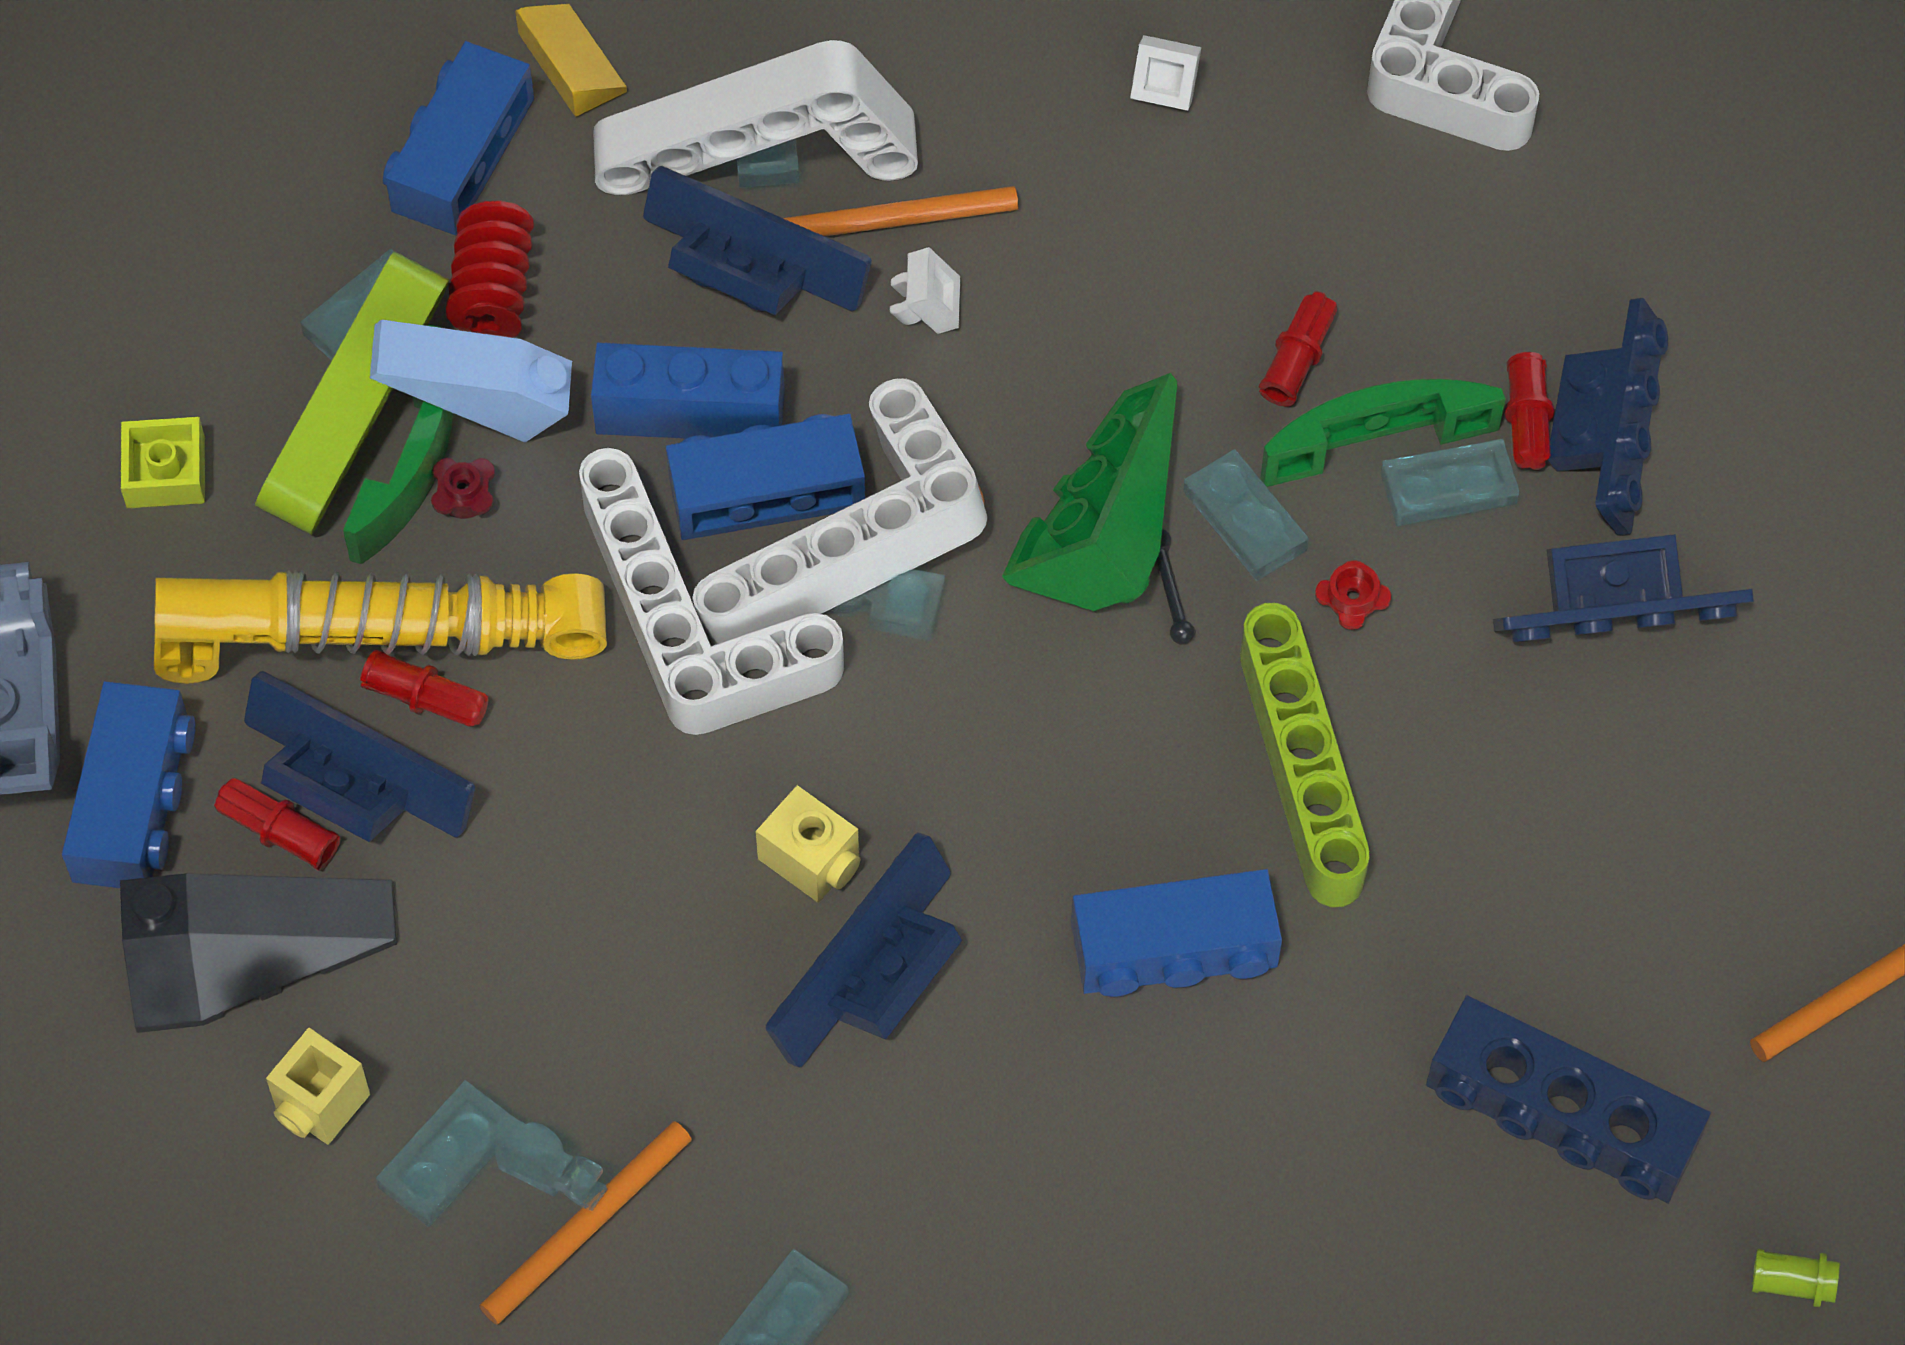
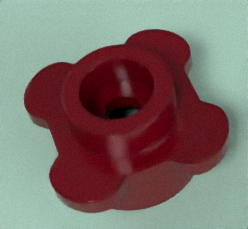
[431,458,495,519]

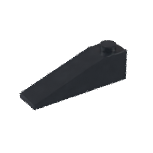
[120,873,397,1033]

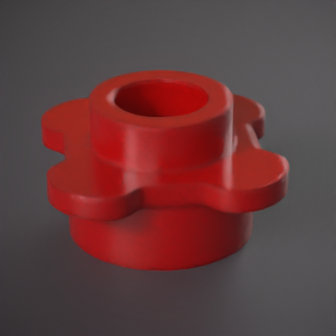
[1315,560,1391,630]

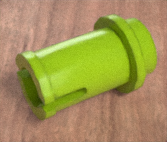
[1752,1249,1840,1307]

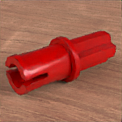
[1258,291,1337,407]
[1504,352,1554,470]
[360,649,489,727]
[214,778,340,871]

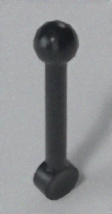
[1156,529,1195,644]

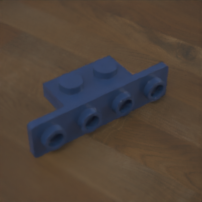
[643,166,872,315]
[1548,298,1668,535]
[1493,534,1754,642]
[244,671,475,842]
[766,832,962,1067]

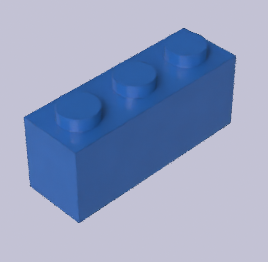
[383,41,534,236]
[591,343,785,439]
[666,414,865,540]
[62,681,195,888]
[1071,869,1282,997]

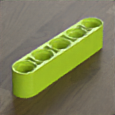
[255,251,449,535]
[1240,603,1370,907]

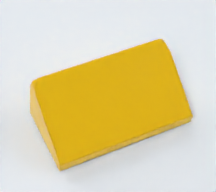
[515,4,627,117]

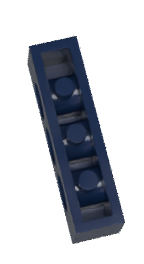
[1426,995,1711,1204]

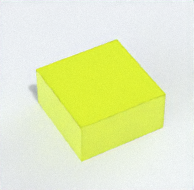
[121,417,205,508]

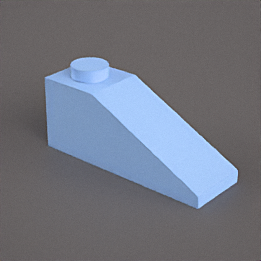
[370,320,572,442]

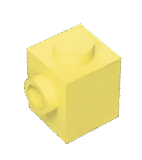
[756,785,861,903]
[266,1028,370,1145]

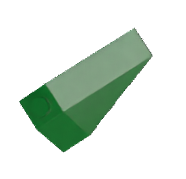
[1002,373,1178,611]

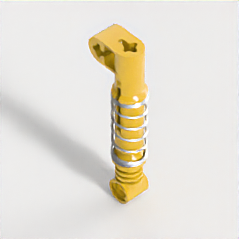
[154,571,607,684]

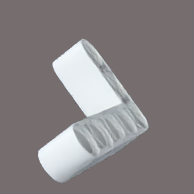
[1367,0,1539,151]
[593,40,918,195]
[693,379,987,646]
[579,448,844,735]

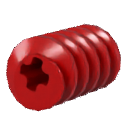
[445,201,534,338]

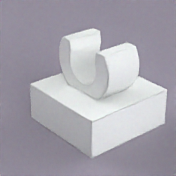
[1130,35,1201,111]
[890,247,960,334]

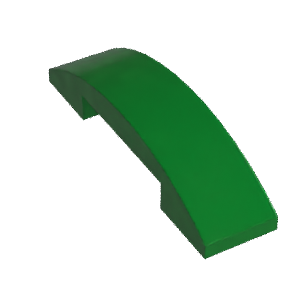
[343,324,453,564]
[1260,379,1506,488]

